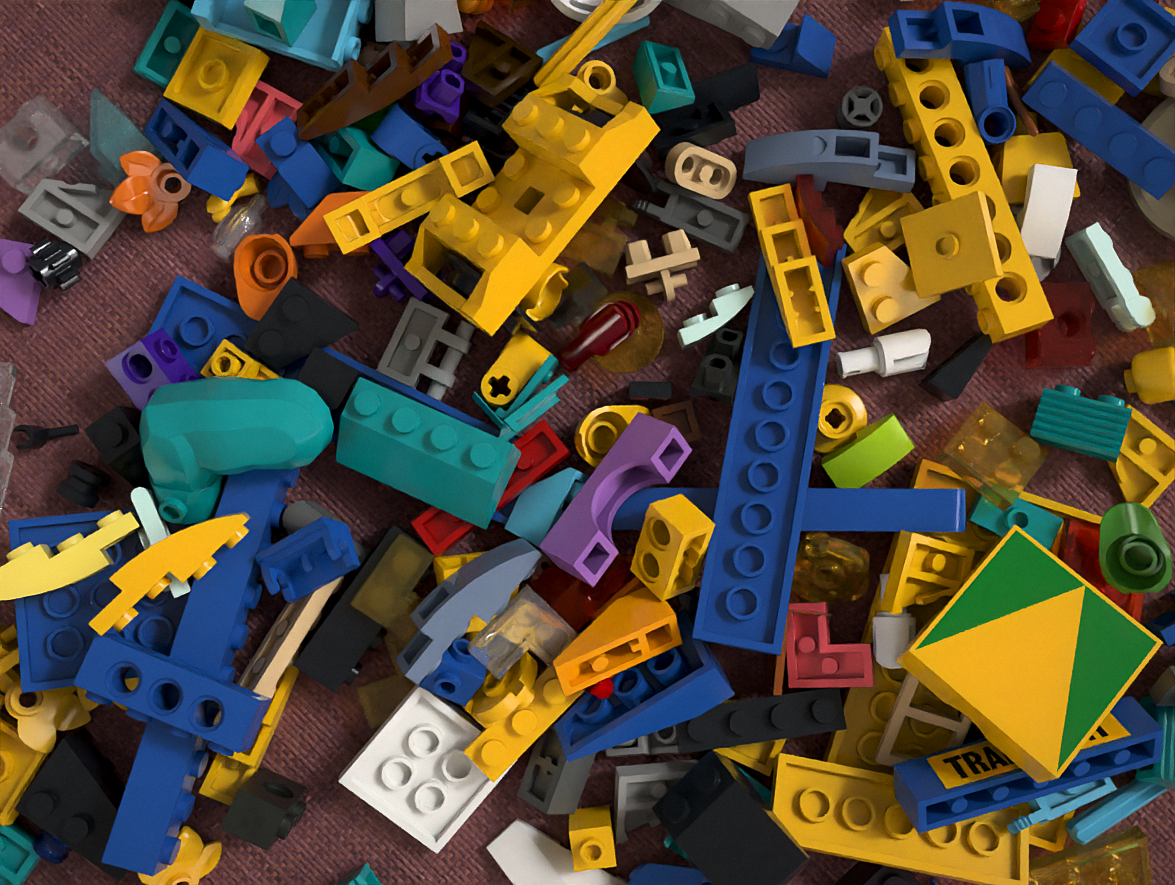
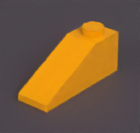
[552,586,683,697]

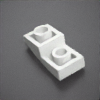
[1016,163,1077,260]

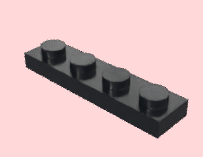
[675,687,847,754]

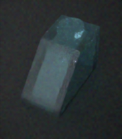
[89,88,167,187]

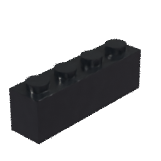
[293,521,434,693]

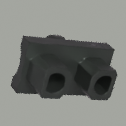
[690,327,745,405]

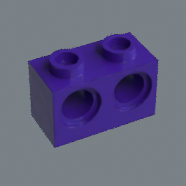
[105,328,201,414]

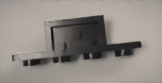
[636,62,760,163]

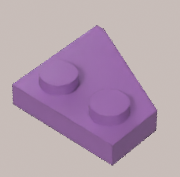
[0,238,42,325]

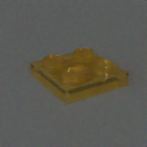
[936,401,1050,512]

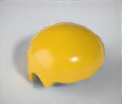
[517,262,569,322]

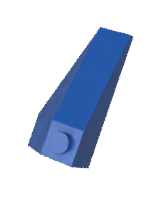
[554,608,735,762]

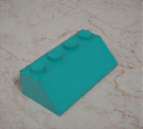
[335,377,522,530]

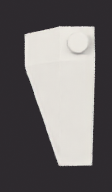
[486,818,629,885]

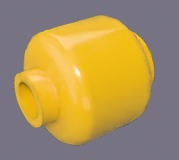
[1124,346,1175,404]

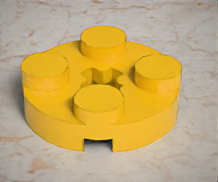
[462,645,538,728]

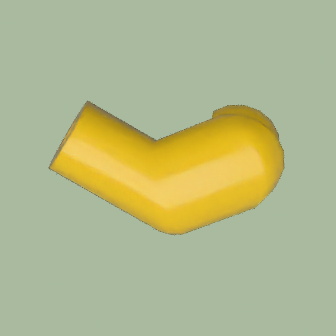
[206,172,261,224]

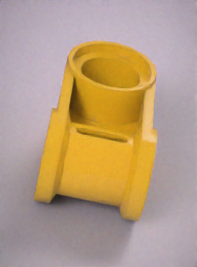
[481,330,553,409]

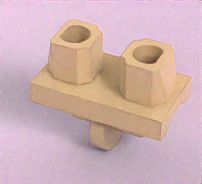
[624,229,700,303]

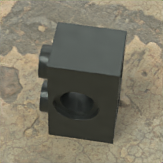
[220,767,308,851]

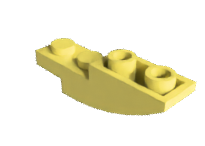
[0,510,143,600]

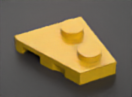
[841,241,941,335]
[1107,404,1175,508]

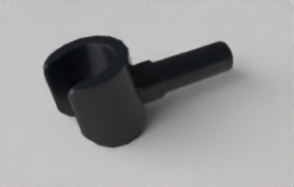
[13,424,79,449]

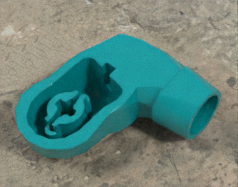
[139,376,334,524]

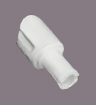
[835,328,931,379]
[872,574,916,669]

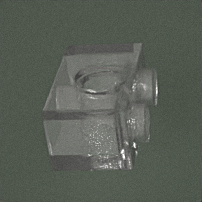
[0,94,90,195]

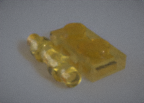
[558,199,639,278]

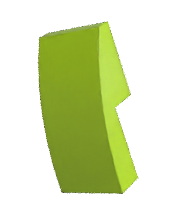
[821,412,915,488]

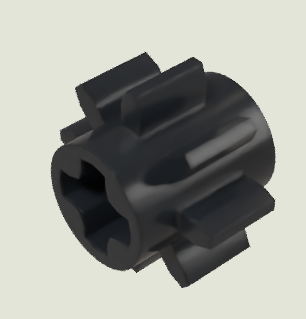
[26,238,83,292]

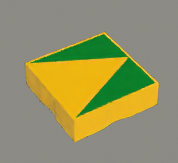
[896,524,1163,783]

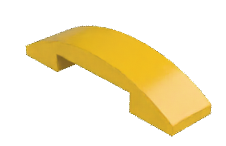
[323,140,496,255]

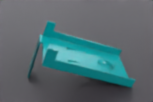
[495,354,559,437]
[472,374,569,443]

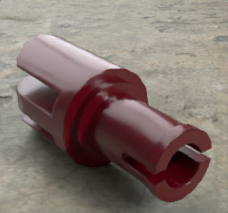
[556,300,641,373]

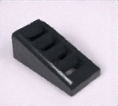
[463,82,539,153]
[919,331,993,402]

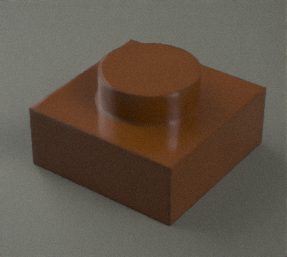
[651,399,702,443]

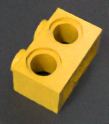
[630,493,715,601]

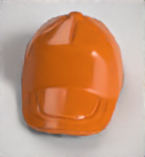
[233,233,298,321]

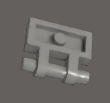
[376,296,476,401]

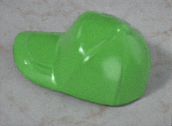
[1099,502,1173,594]

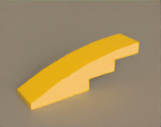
[748,183,836,349]
[198,645,303,806]

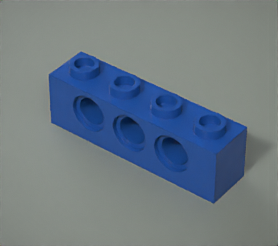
[73,633,272,756]

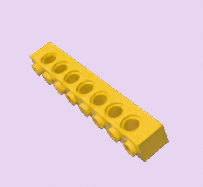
[874,26,1054,344]

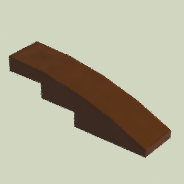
[296,23,453,141]

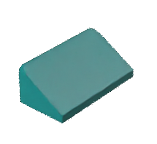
[131,0,200,89]
[632,41,695,114]

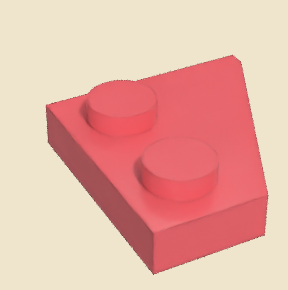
[232,80,303,181]

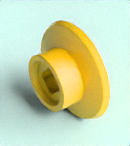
[814,383,867,456]

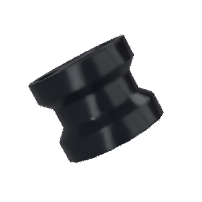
[56,460,111,508]

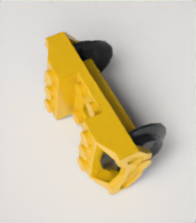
[403,72,660,336]

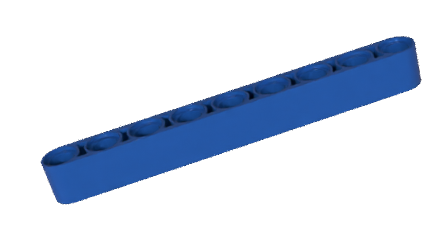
[611,488,966,532]

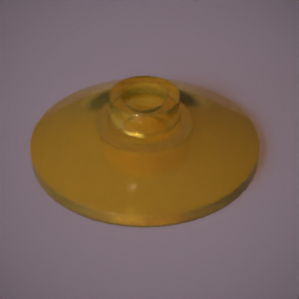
[589,291,664,374]

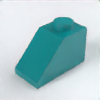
[309,123,401,191]

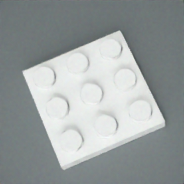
[338,683,518,854]

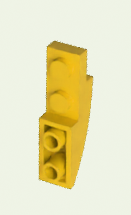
[88,512,251,636]

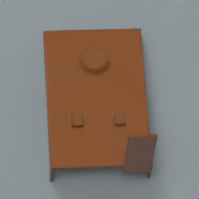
[765,609,830,696]

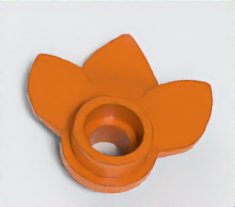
[109,150,192,233]

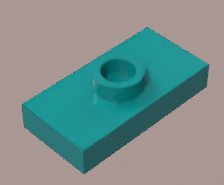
[966,482,1064,551]

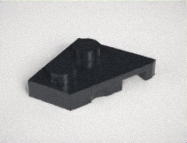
[242,276,359,370]

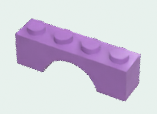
[538,412,692,587]

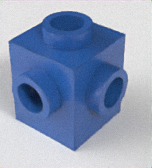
[419,638,489,707]

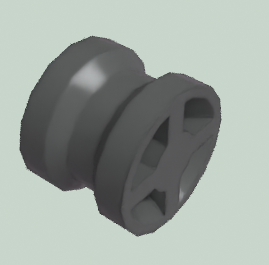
[835,86,883,132]

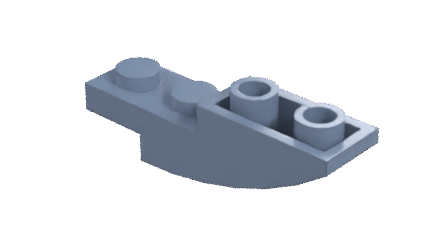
[742,129,915,193]
[395,538,543,685]

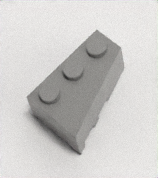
[662,0,800,50]

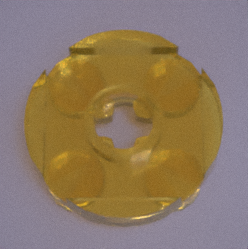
[791,531,870,605]

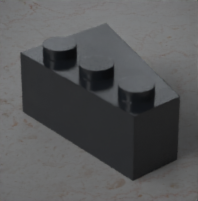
[14,727,131,882]

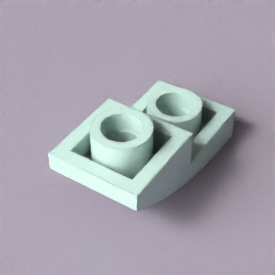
[676,284,754,350]

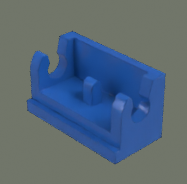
[255,517,361,603]

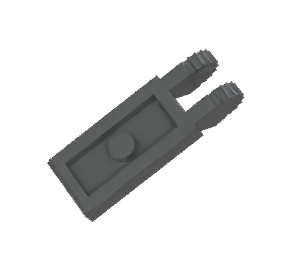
[630,176,750,256]

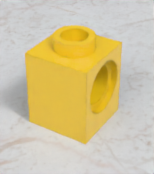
[569,805,617,872]

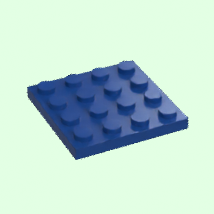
[8,508,195,693]

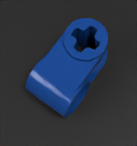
[370,103,449,171]

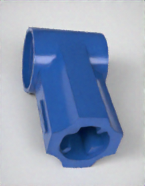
[963,59,1016,147]

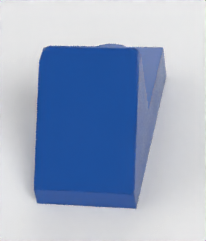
[748,14,837,79]
[254,115,342,210]

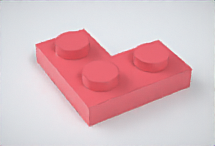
[786,602,876,688]

